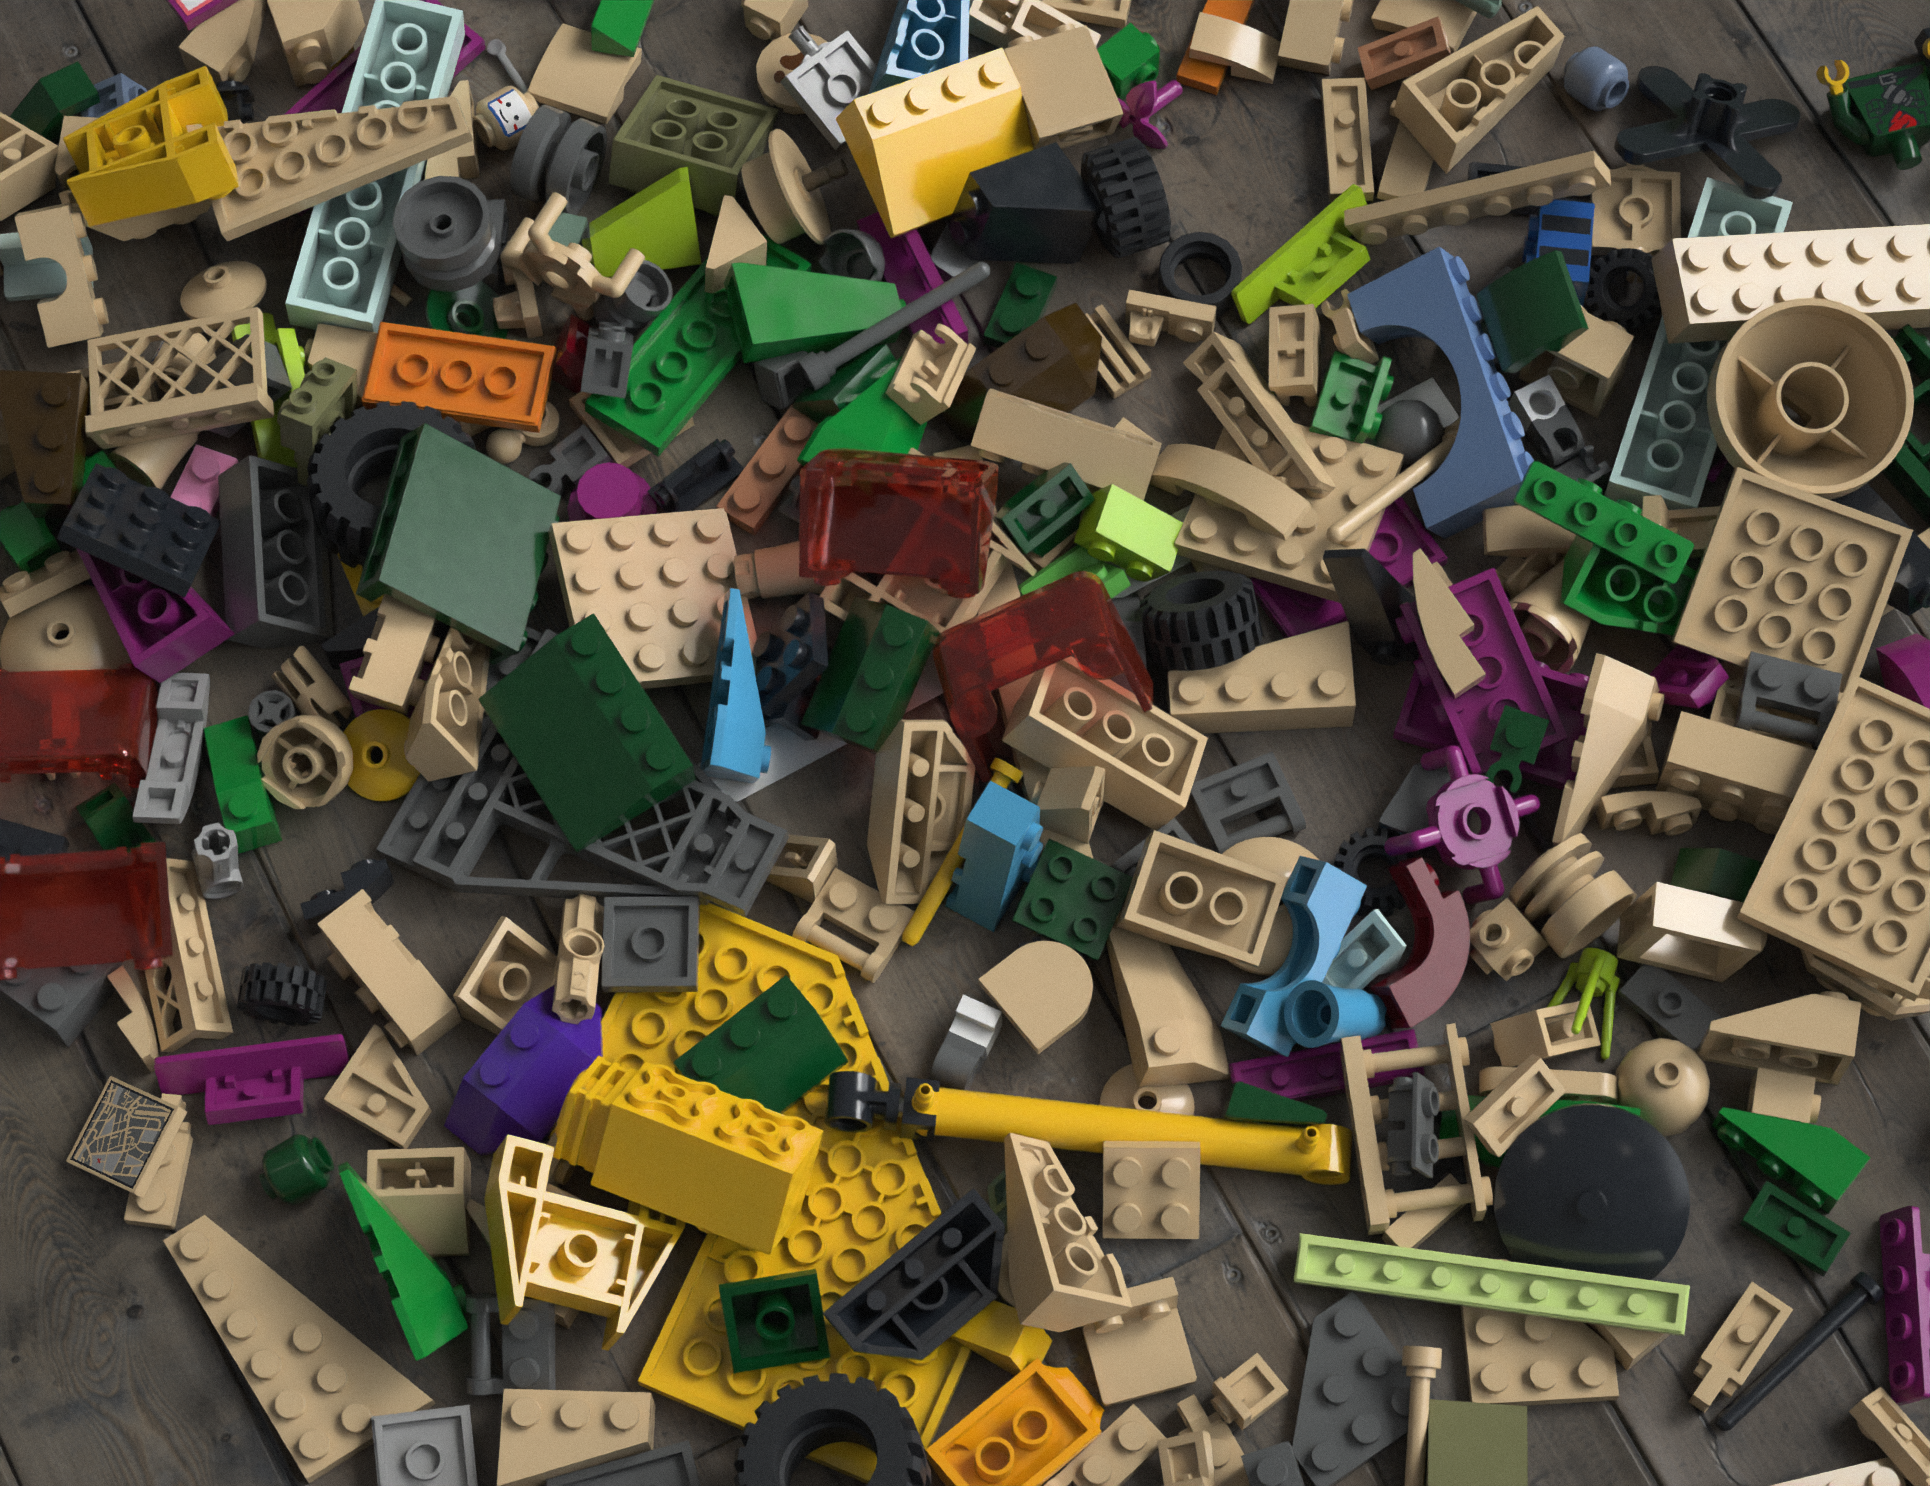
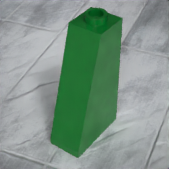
[724,262,906,363]

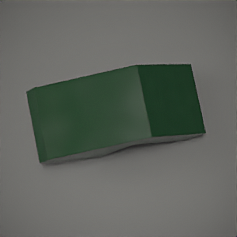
[9,61,100,144]
[75,782,163,878]
[1670,848,1763,903]

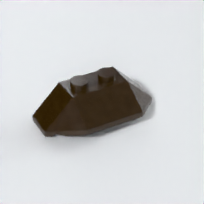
[939,302,1102,442]

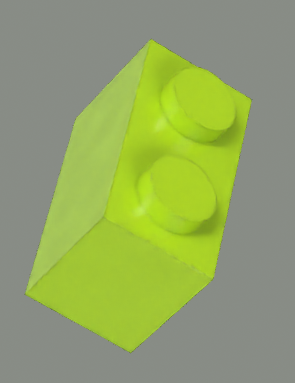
[1074,484,1183,582]

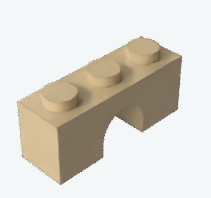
[14,202,109,348]

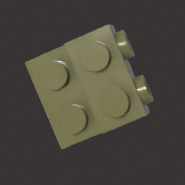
[277,357,357,487]

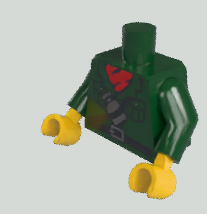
[1816,38,1930,170]

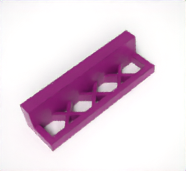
[856,212,968,344]

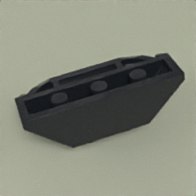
[823,1188,1005,1361]

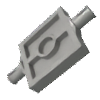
[781,25,877,150]

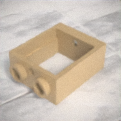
[1617,882,1767,982]

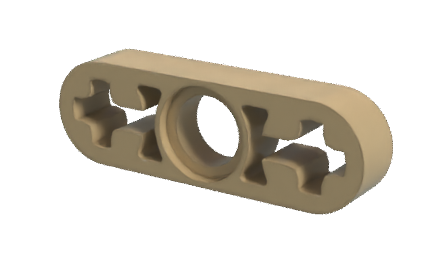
[1479,1067,1618,1105]

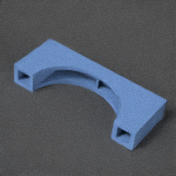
[1347,247,1534,539]

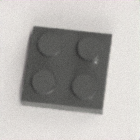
[602,896,700,993]

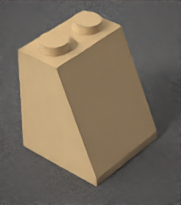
[1003,23,1123,150]

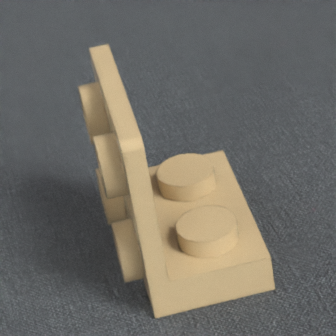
[1081,1277,1197,1406]

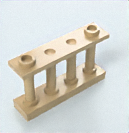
[1339,1023,1493,1235]

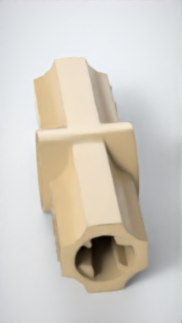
[552,894,605,1024]

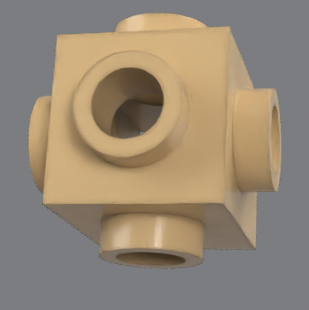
[1469,898,1549,981]

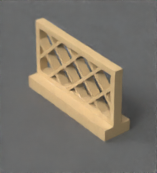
[85,307,274,449]

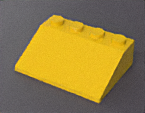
[835,48,1034,238]

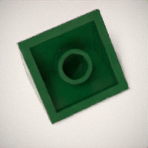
[793,344,896,424]
[719,1269,830,1373]

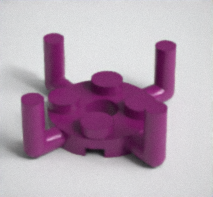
[1384,745,1540,905]

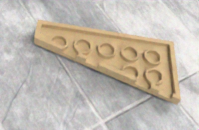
[186,96,473,242]
[163,1215,435,1484]

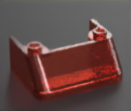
[933,571,1153,783]

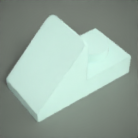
[1322,909,1407,990]

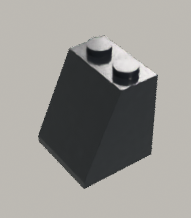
[948,142,1103,264]

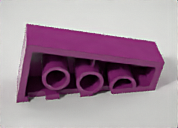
[76,548,235,683]

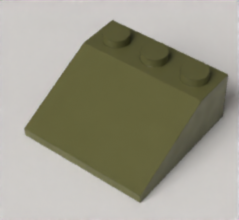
[609,75,779,216]

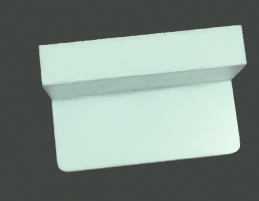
[0,233,93,301]

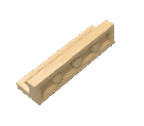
[126,857,233,1052]

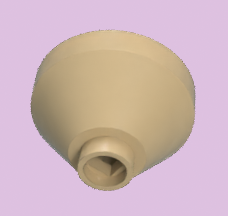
[1707,298,1914,500]

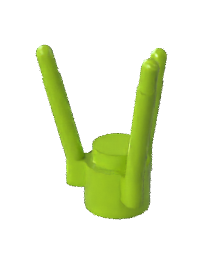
[1546,948,1620,1060]

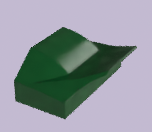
[995,462,1095,557]

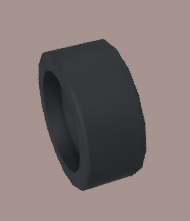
[1158,232,1243,318]

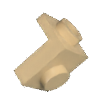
[1211,1353,1289,1430]

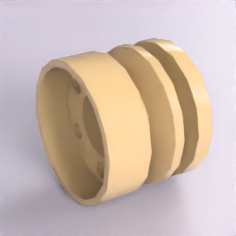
[1508,833,1637,959]

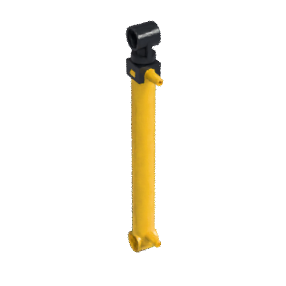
[824,1071,1353,1185]

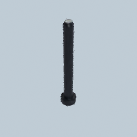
[1715,1271,1884,1431]

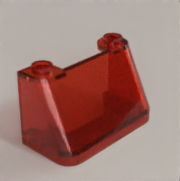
[799,448,998,598]
[0,664,158,788]
[0,842,173,980]

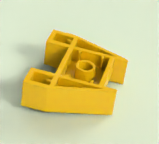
[63,66,239,227]
[484,1134,686,1351]

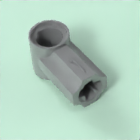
[191,822,244,899]

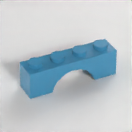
[1221,856,1367,1057]

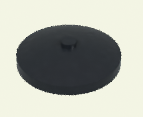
[1494,1103,1690,1280]

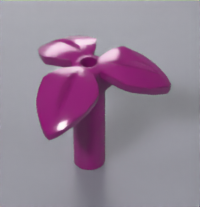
[1118,80,1183,149]

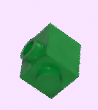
[1097,22,1160,101]

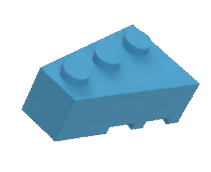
[945,781,1043,932]

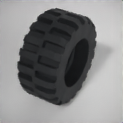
[307,401,475,569]
[733,1373,931,1486]

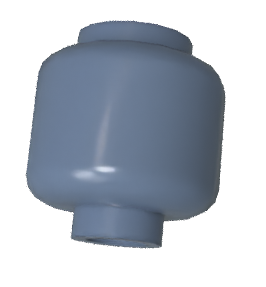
[1564,46,1629,111]

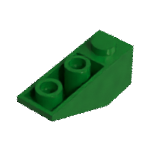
[1712,1107,1871,1214]

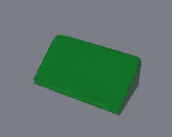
[591,0,654,57]

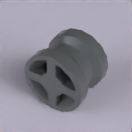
[249,690,298,741]

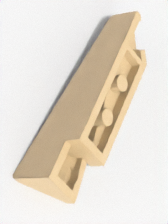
[1183,332,1336,492]

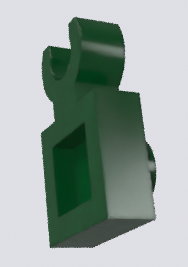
[1486,705,1549,794]

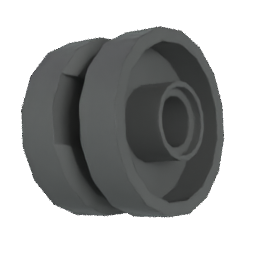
[510,104,607,215]
[392,176,500,292]

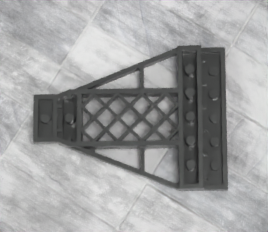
[376,627,789,917]

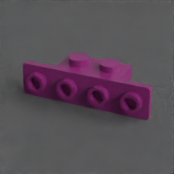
[154,1034,349,1125]
[1879,1205,1930,1405]

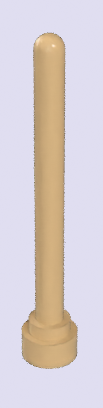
[1326,417,1461,543]
[1402,1346,1442,1486]

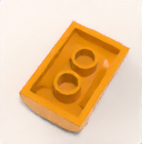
[925,1358,1104,1486]

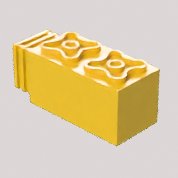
[553,1056,823,1255]

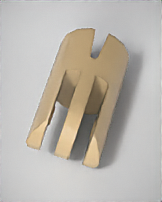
[271,646,352,727]

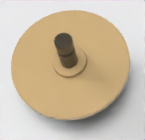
[742,129,849,245]

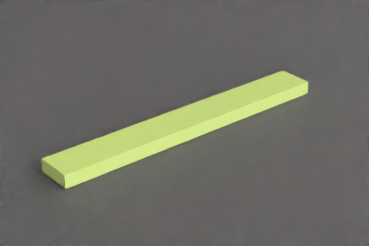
[1294,1233,1690,1336]

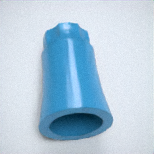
[1284,980,1387,1048]

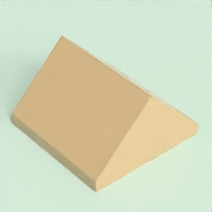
[453,916,557,1035]

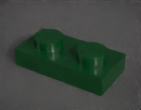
[983,262,1057,348]
[1740,1181,1851,1277]

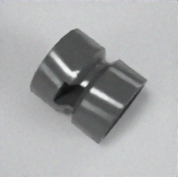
[593,260,673,337]

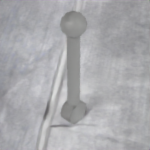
[487,39,540,106]

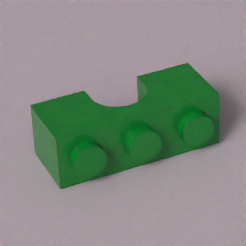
[0,450,116,574]

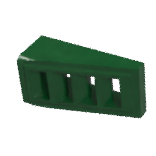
[1221,1081,1327,1125]

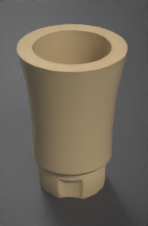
[108,396,201,489]
[734,531,834,599]

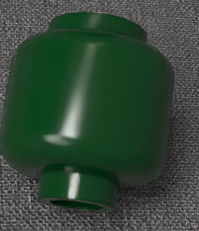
[259,1134,334,1205]

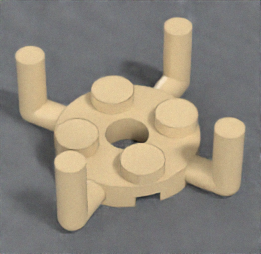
[500,192,645,321]

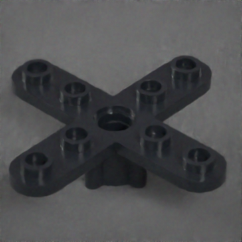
[1614,66,1801,199]

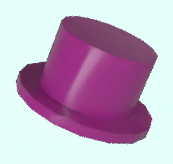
[567,462,657,521]

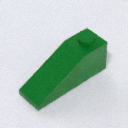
[204,715,282,854]

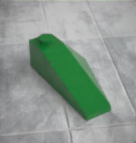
[797,354,927,516]
[1560,535,1697,635]
[338,1162,468,1361]

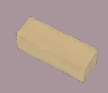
[1382,1173,1467,1249]

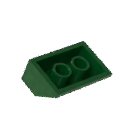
[801,597,940,755]
[673,975,848,1114]

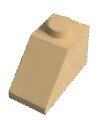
[1030,766,1105,844]
[1490,1001,1601,1067]

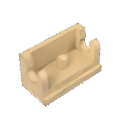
[1269,304,1321,407]
[886,324,976,425]

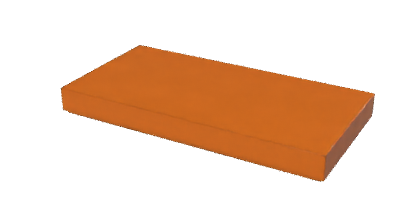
[362,322,557,433]

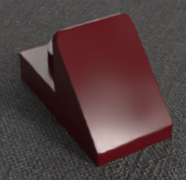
[551,314,592,393]

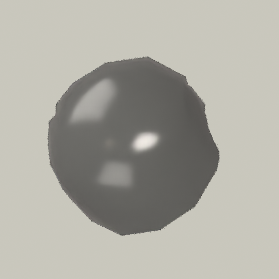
[819,229,885,281]
[1375,400,1445,465]

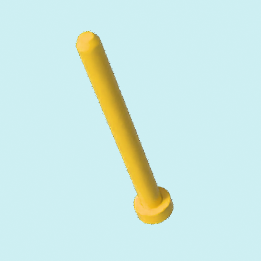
[902,757,1023,947]

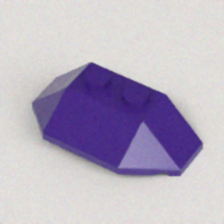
[444,985,603,1156]

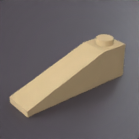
[404,627,491,781]
[1552,653,1664,846]
[1106,911,1231,1089]

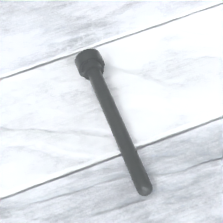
[797,262,990,391]

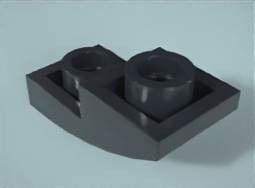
[300,859,394,936]

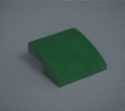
[1476,250,1589,373]

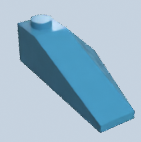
[700,588,771,784]

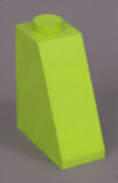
[582,167,701,277]

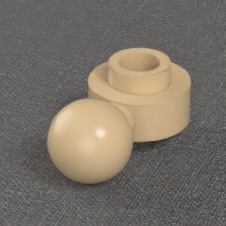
[486,401,559,464]

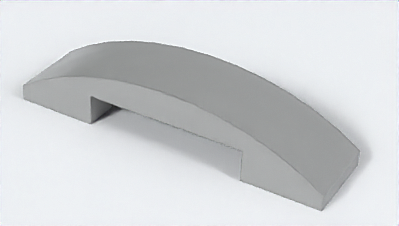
[132,673,210,824]

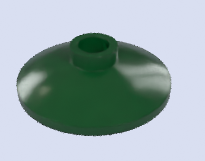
[425,281,508,339]

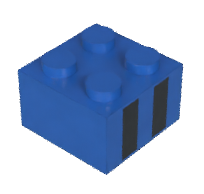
[1522,200,1595,307]

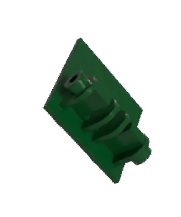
[1012,838,1133,961]

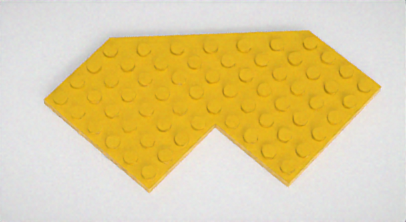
[548,903,972,1484]

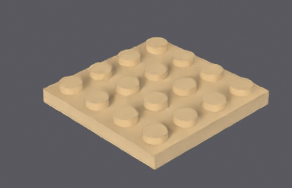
[1174,423,1404,603]
[1671,467,1913,703]
[548,508,757,689]

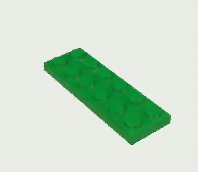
[585,233,812,457]

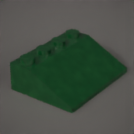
[478,613,696,853]

